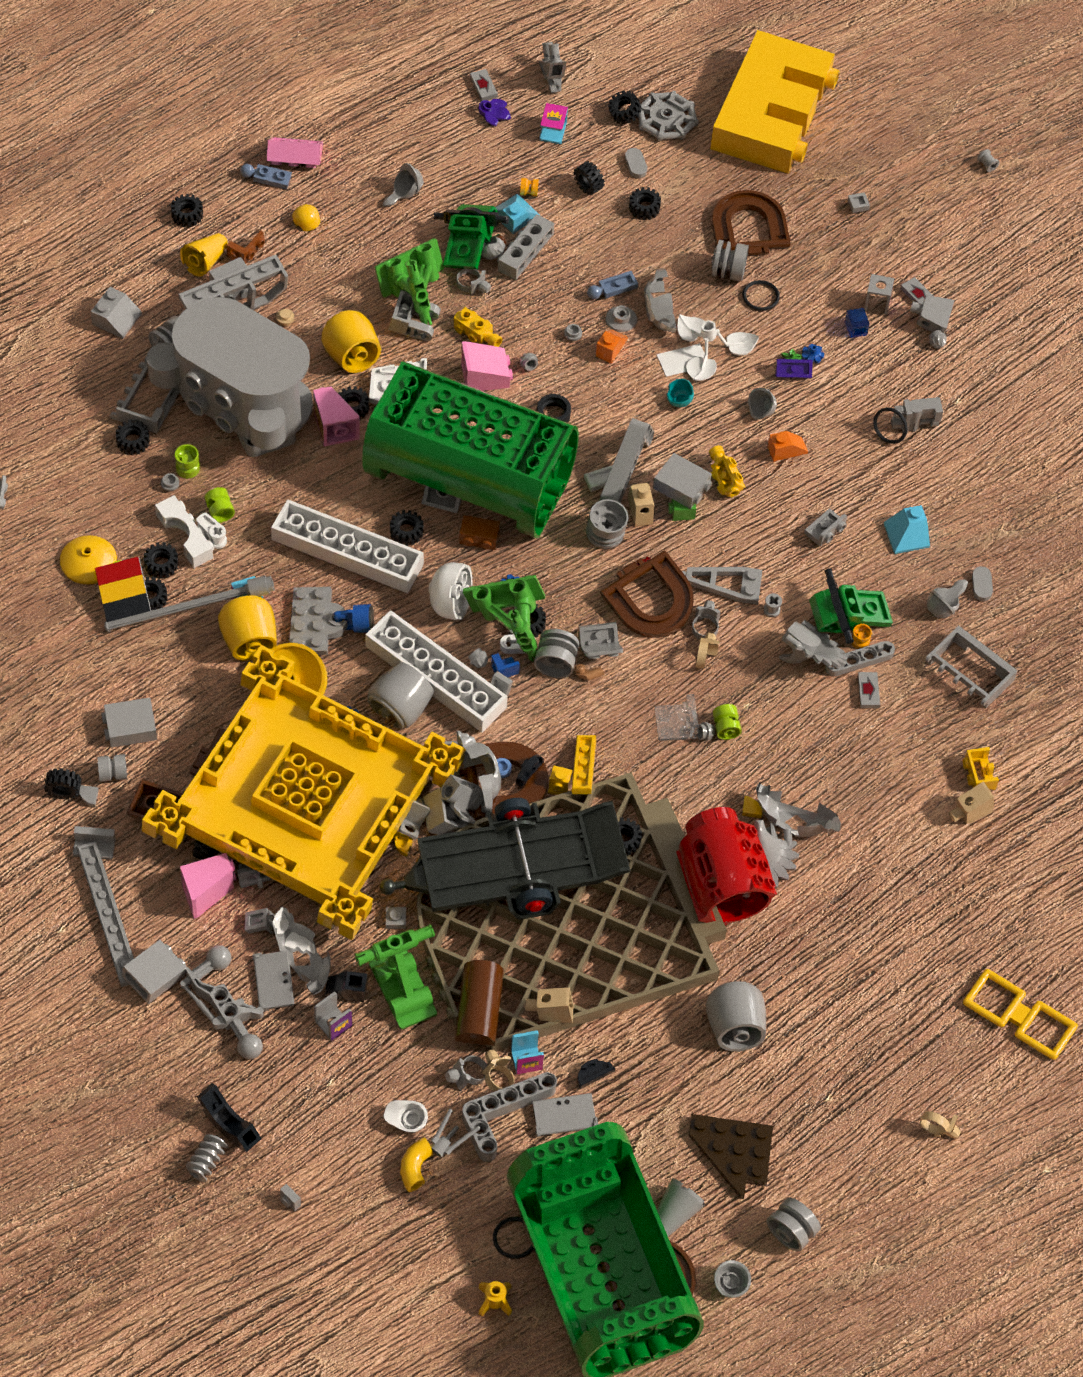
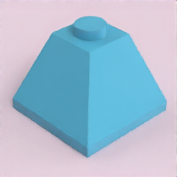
[495,194,540,234]
[884,505,930,554]

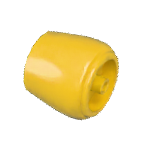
[321,310,381,373]
[218,595,277,661]

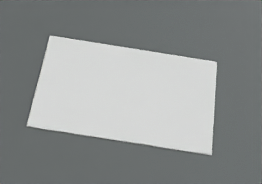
[656,344,704,377]

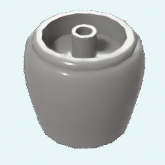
[367,662,434,729]
[706,981,766,1051]

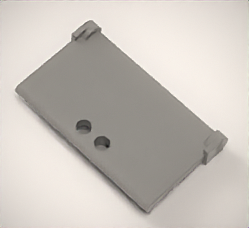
[252,951,294,1012]
[532,1093,598,1137]

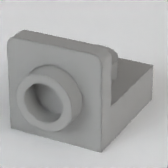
[245,908,275,934]

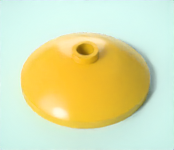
[60,535,117,585]

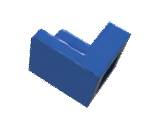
[491,653,520,677]

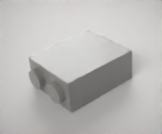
[653,453,712,509]
[101,698,157,748]
[121,940,187,1004]

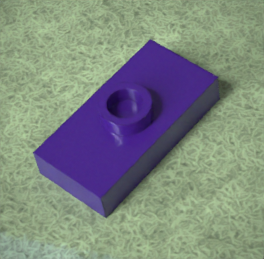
[775,359,813,378]

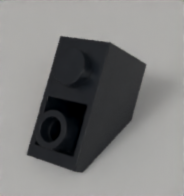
[324,971,368,1002]

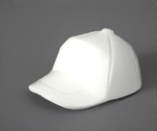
[384,1100,428,1132]

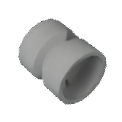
[97,754,127,782]

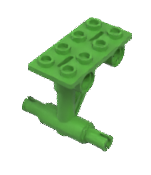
[374,238,444,325]
[463,575,545,661]
[355,924,437,1030]

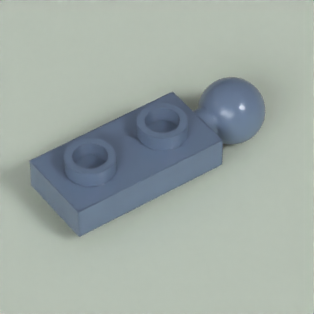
[240,164,292,190]
[587,271,638,299]

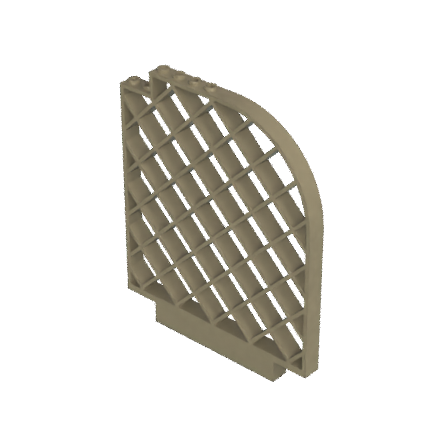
[417,772,727,1052]

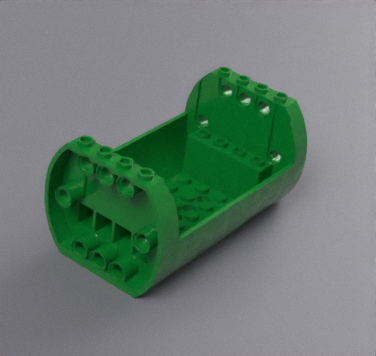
[362,361,579,538]
[507,1122,704,1377]

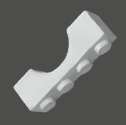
[155,495,214,568]

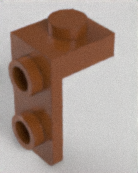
[226,230,265,264]

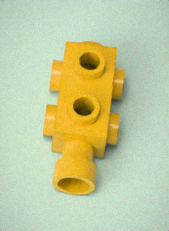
[453,307,502,347]
[709,445,746,498]

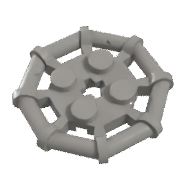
[638,91,699,141]

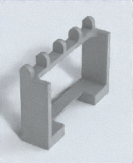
[110,356,180,434]
[925,626,1017,708]

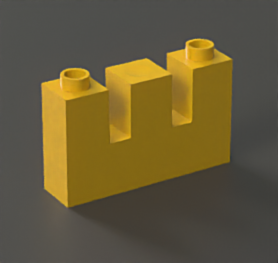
[710,30,840,174]

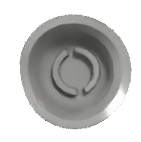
[748,388,777,420]
[714,1260,751,1298]

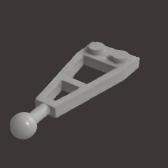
[682,567,762,605]

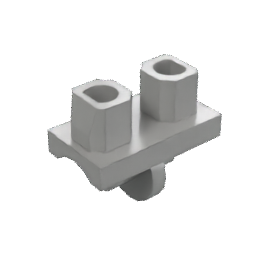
[237,864,273,889]

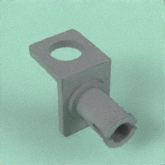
[399,797,430,839]

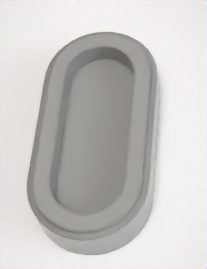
[625,148,647,178]
[972,566,993,601]

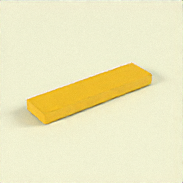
[572,735,596,794]

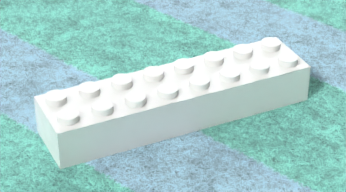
[271,500,424,593]
[365,610,508,733]

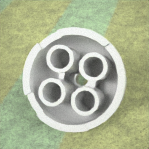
[429,562,472,620]

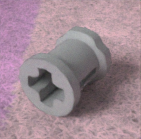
[977,149,1000,172]
[764,593,782,617]

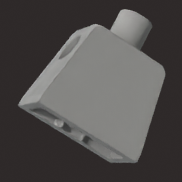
[909,295,954,333]

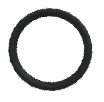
[742,280,780,311]
[873,407,908,444]
[493,1217,534,1259]

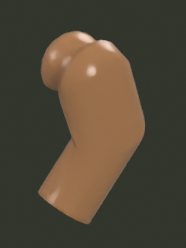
[575,664,604,681]

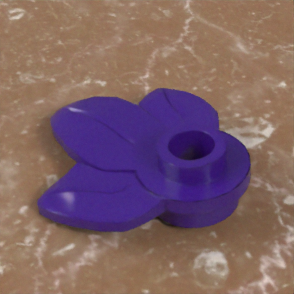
[478,99,511,127]

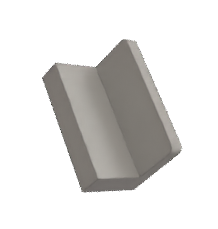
[73,826,116,860]

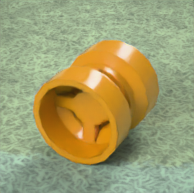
[520,178,539,197]
[851,624,872,649]

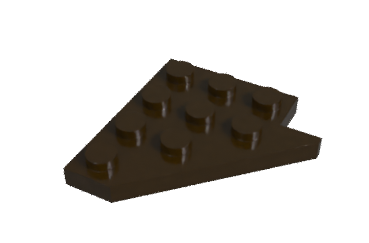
[689,1114,773,1199]

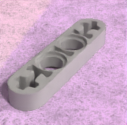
[825,641,895,676]

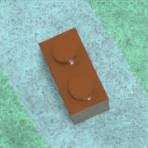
[459,515,500,550]

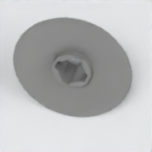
[605,305,637,332]

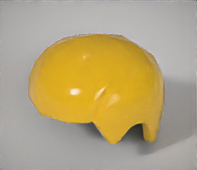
[292,204,321,231]

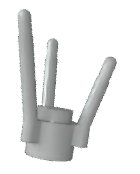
[431,1109,480,1158]

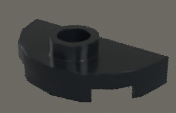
[515,754,544,787]
[577,1059,616,1089]

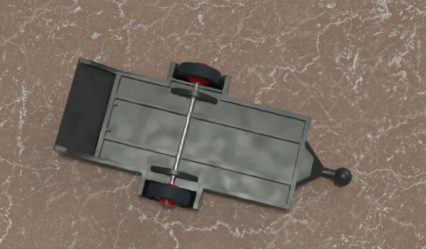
[379,798,631,920]

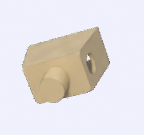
[628,483,654,527]
[949,782,994,824]
[526,988,574,1023]

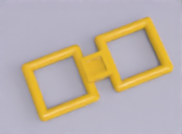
[963,969,1078,1060]

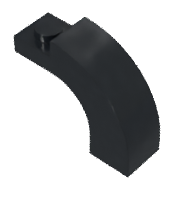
[196,1083,262,1152]

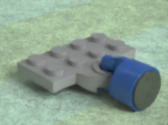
[289,587,374,655]

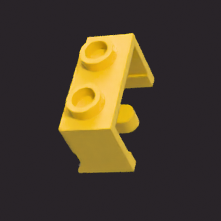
[962,747,999,790]

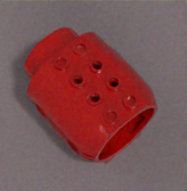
[676,807,777,926]

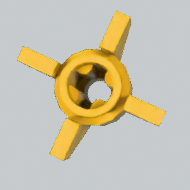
[478,1281,512,1316]

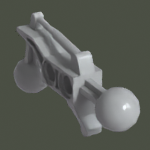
[180,945,264,1060]

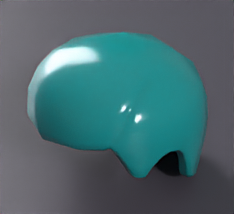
[666,378,694,408]

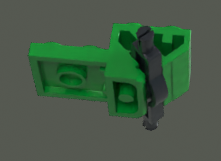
[434,204,509,270]
[809,568,893,644]

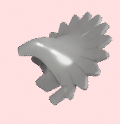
[779,620,847,669]
[754,820,799,888]

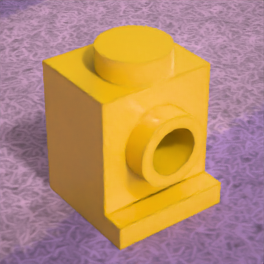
[548,766,573,795]

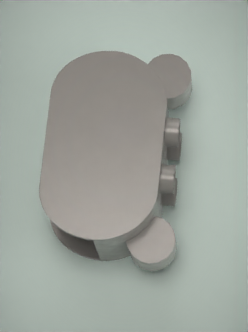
[147,297,313,450]

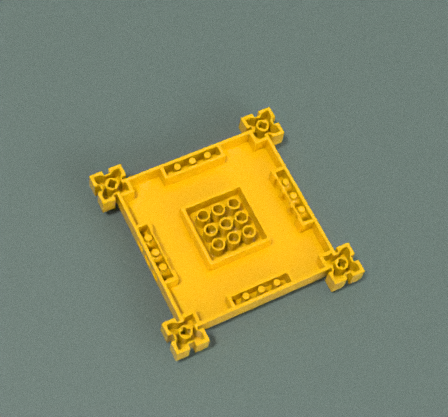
[142,645,466,940]

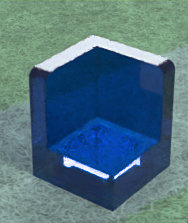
[845,308,870,338]

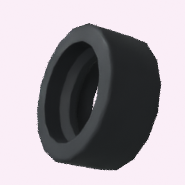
[537,394,571,423]

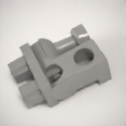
[891,397,943,433]

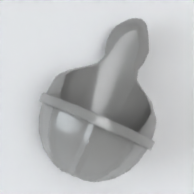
[383,163,424,207]
[927,579,968,618]

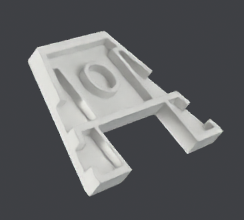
[369,358,427,405]

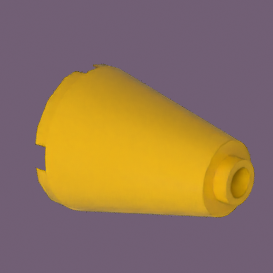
[180,233,228,277]

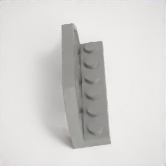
[179,254,288,310]

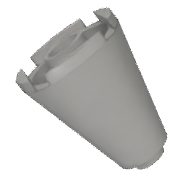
[657,1178,705,1237]

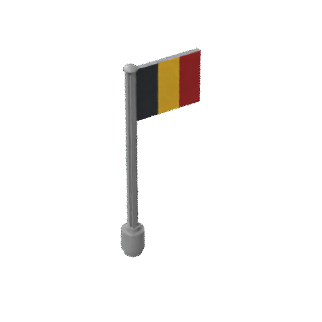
[95,557,275,632]

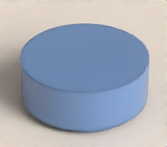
[496,758,512,778]

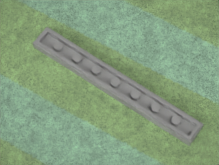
[77,841,134,987]

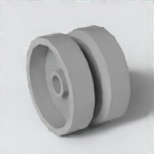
[766,1197,821,1252]

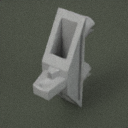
[538,42,567,92]

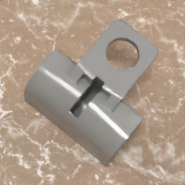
[440,774,484,824]

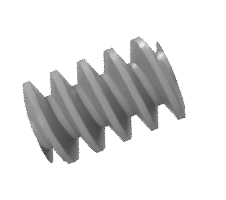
[186,1134,228,1182]

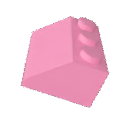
[267,137,323,168]

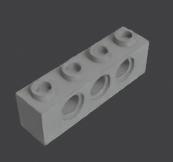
[497,214,554,280]

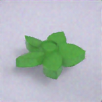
[781,349,803,359]

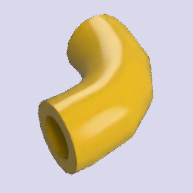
[400,1137,433,1192]

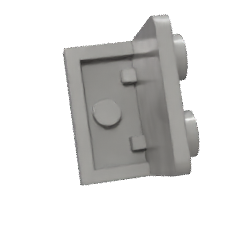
[578,622,623,659]

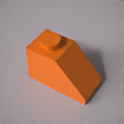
[596,329,628,364]
[767,431,808,462]

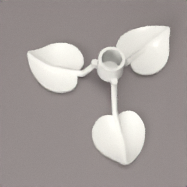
[677,315,759,381]

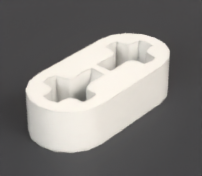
[500,634,525,654]

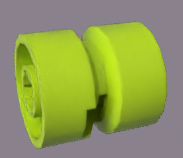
[175,444,200,479]
[204,487,235,523]
[713,704,742,740]

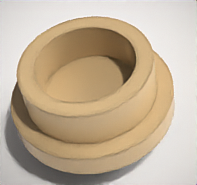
[276,309,294,326]

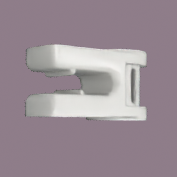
[196,512,227,549]

